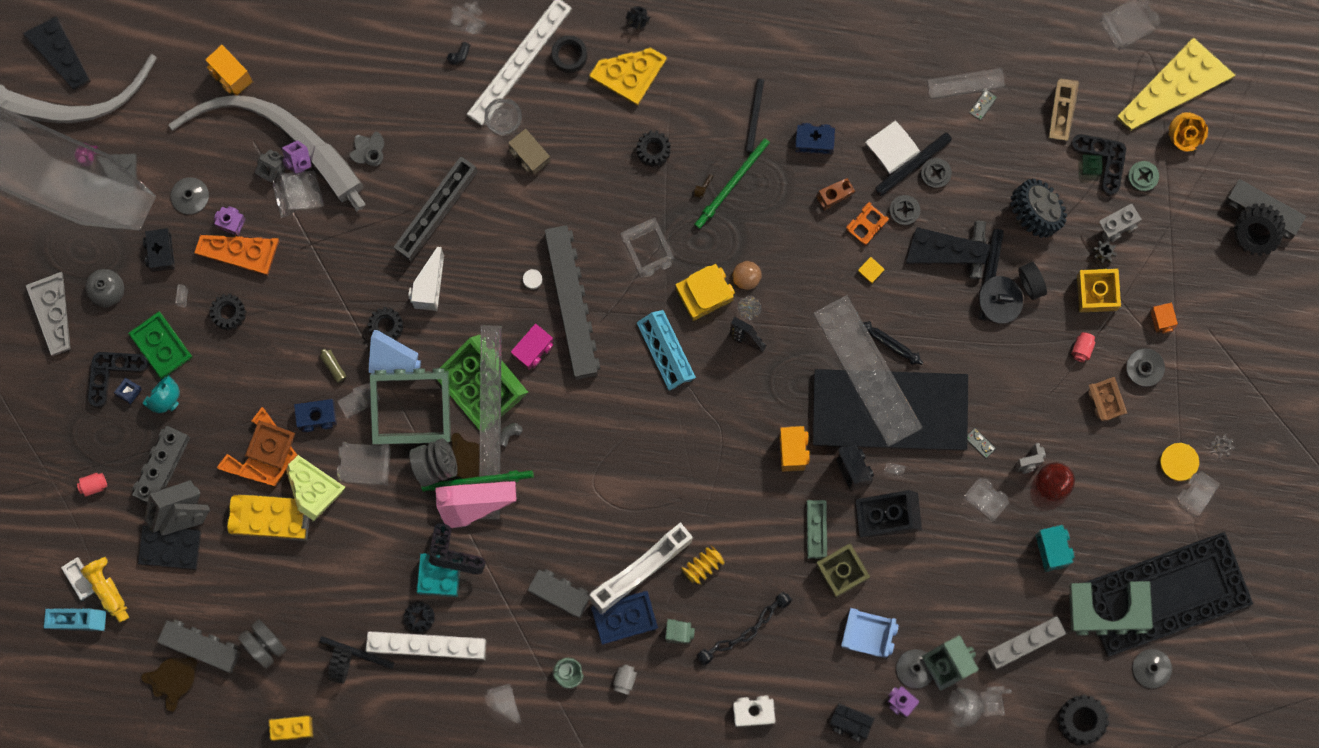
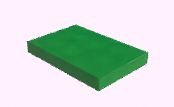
[128,311,193,379]

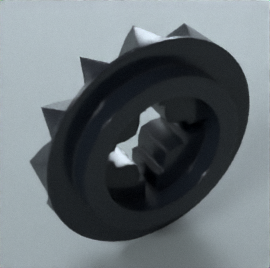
[403,601,435,633]

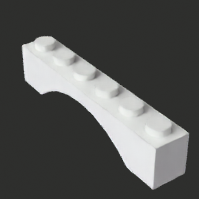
[589,523,693,614]
[366,632,487,660]

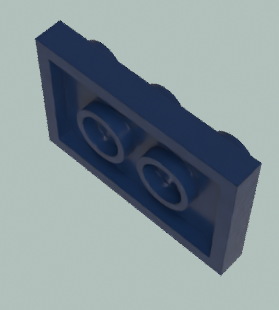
[591,591,658,645]

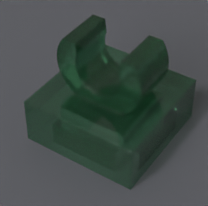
[1082,155,1102,176]

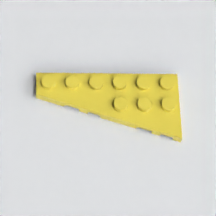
[1117,38,1235,131]

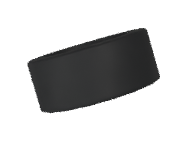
[552,35,587,73]
[1018,262,1047,300]

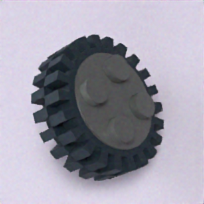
[1010,178,1067,238]

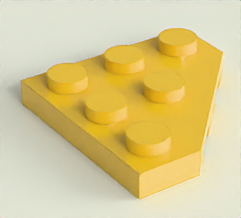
[589,48,667,106]

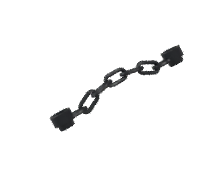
[696,592,793,666]

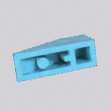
[44,609,106,631]

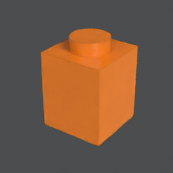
[1150,303,1178,334]

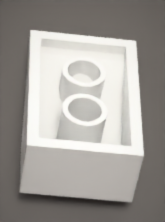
[409,247,444,311]

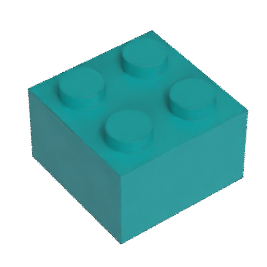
[1035,525,1075,572]
[417,554,461,597]

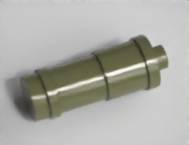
[319,349,347,383]

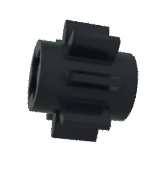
[626,6,650,29]

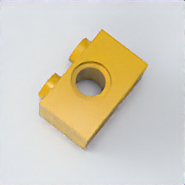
[269,716,313,741]

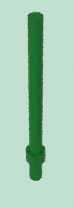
[694,138,770,229]
[421,470,534,491]

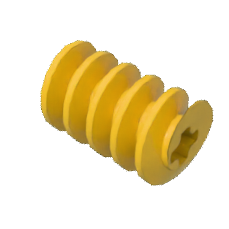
[681,545,725,585]

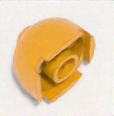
[1169,112,1208,151]

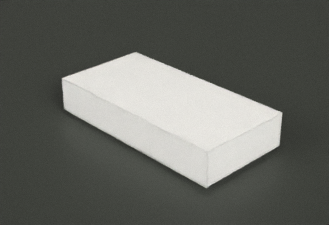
[61,557,95,601]

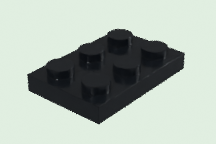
[138,525,202,570]

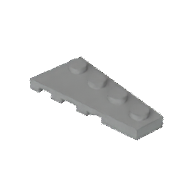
[26,272,71,356]

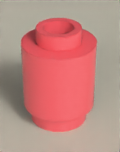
[1071,332,1095,362]
[77,473,107,497]

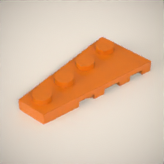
[194,235,279,276]

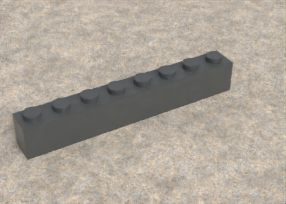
[545,225,600,380]

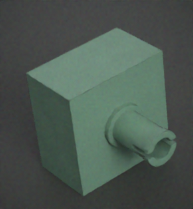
[922,635,978,691]

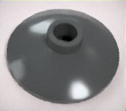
[171,177,209,215]
[1126,349,1165,387]
[896,649,933,688]
[1133,649,1172,688]

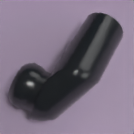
[446,42,471,65]

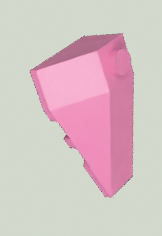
[436,481,516,528]

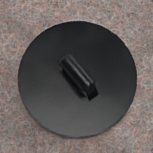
[978,276,1023,324]

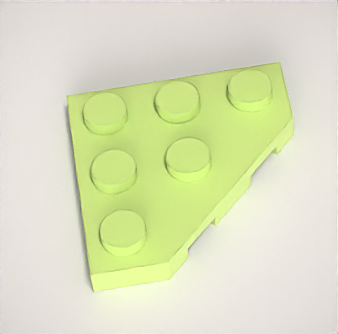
[286,455,345,521]

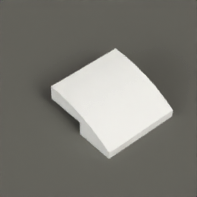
[865,121,920,174]

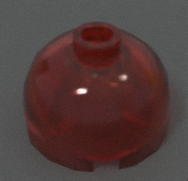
[1036,462,1075,501]

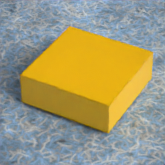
[858,257,885,284]

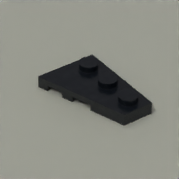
[730,317,767,352]

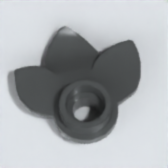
[349,131,384,166]

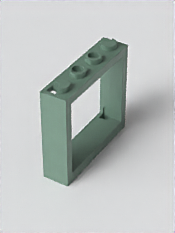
[370,368,451,444]

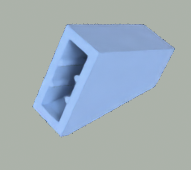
[369,330,421,373]

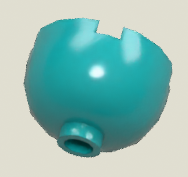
[142,375,180,413]

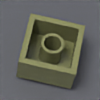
[816,544,870,598]

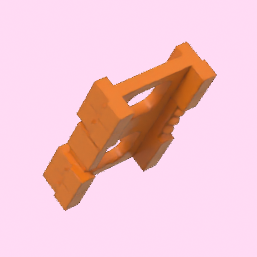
[846,202,889,246]

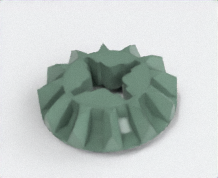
[1128,161,1159,192]

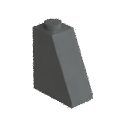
[144,480,200,533]

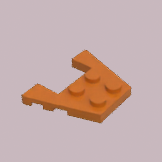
[217,407,298,487]

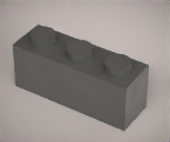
[528,569,590,619]

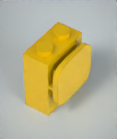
[675,264,735,321]

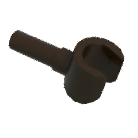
[694,174,713,198]

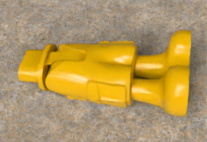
[80,557,129,623]

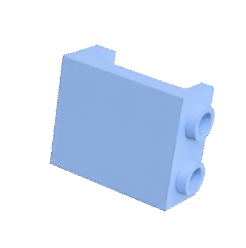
[841,608,899,658]

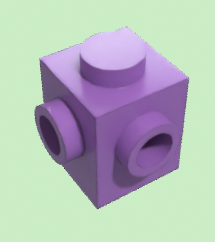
[282,140,312,174]
[214,206,245,236]
[888,686,920,718]

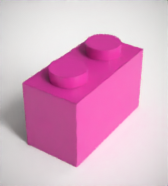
[511,323,554,370]

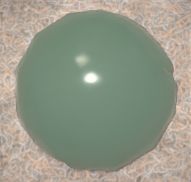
[553,658,584,688]

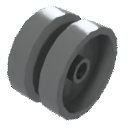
[238,618,287,669]

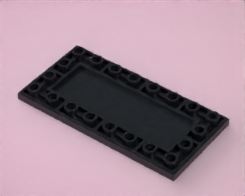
[813,369,968,451]
[1083,532,1254,657]

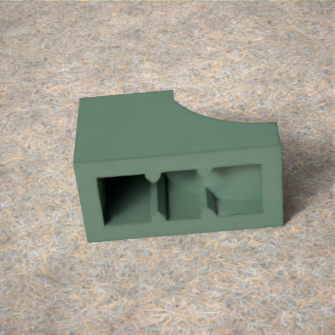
[666,619,695,644]

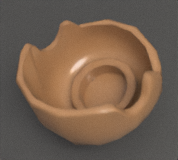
[732,261,762,290]

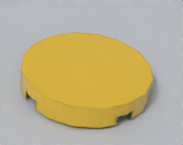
[1160,443,1199,482]

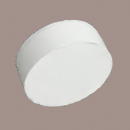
[523,269,542,289]

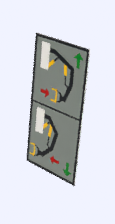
[969,89,997,120]
[968,428,997,459]

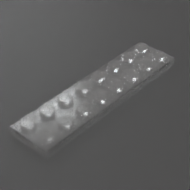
[813,295,923,447]

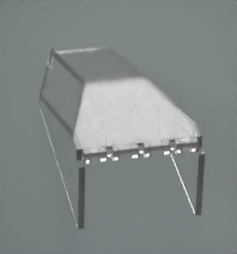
[0,107,156,231]

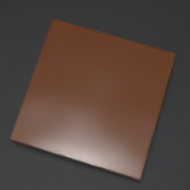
[245,420,296,470]

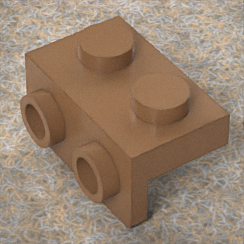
[1088,377,1128,421]

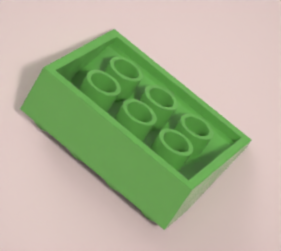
[437,335,528,432]

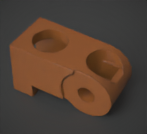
[816,178,856,211]

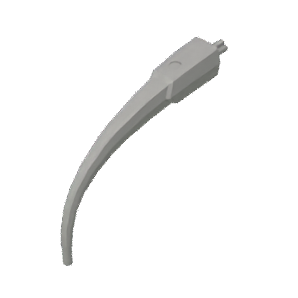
[0,54,157,123]
[169,95,366,211]

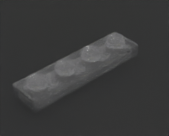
[927,68,1005,100]

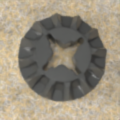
[921,158,952,188]
[890,195,920,226]

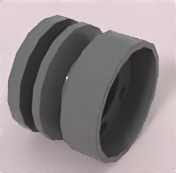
[410,438,457,487]

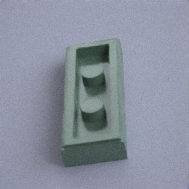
[807,500,827,559]

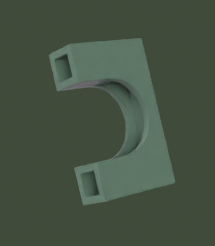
[1069,581,1152,636]

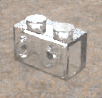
[1177,471,1220,518]
[963,478,1010,522]

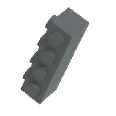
[132,426,190,503]

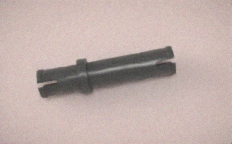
[970,221,986,279]

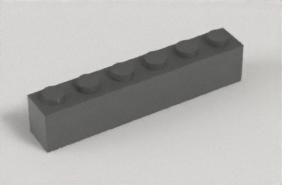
[394,156,478,263]

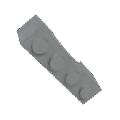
[985,617,1066,670]

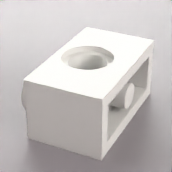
[733,696,775,727]

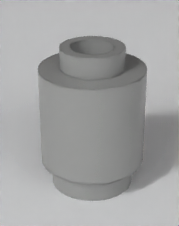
[613,664,637,695]

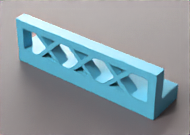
[637,310,696,390]

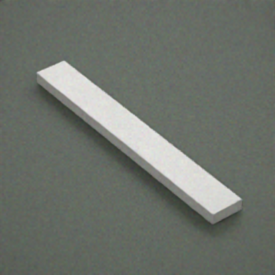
[467,0,572,126]

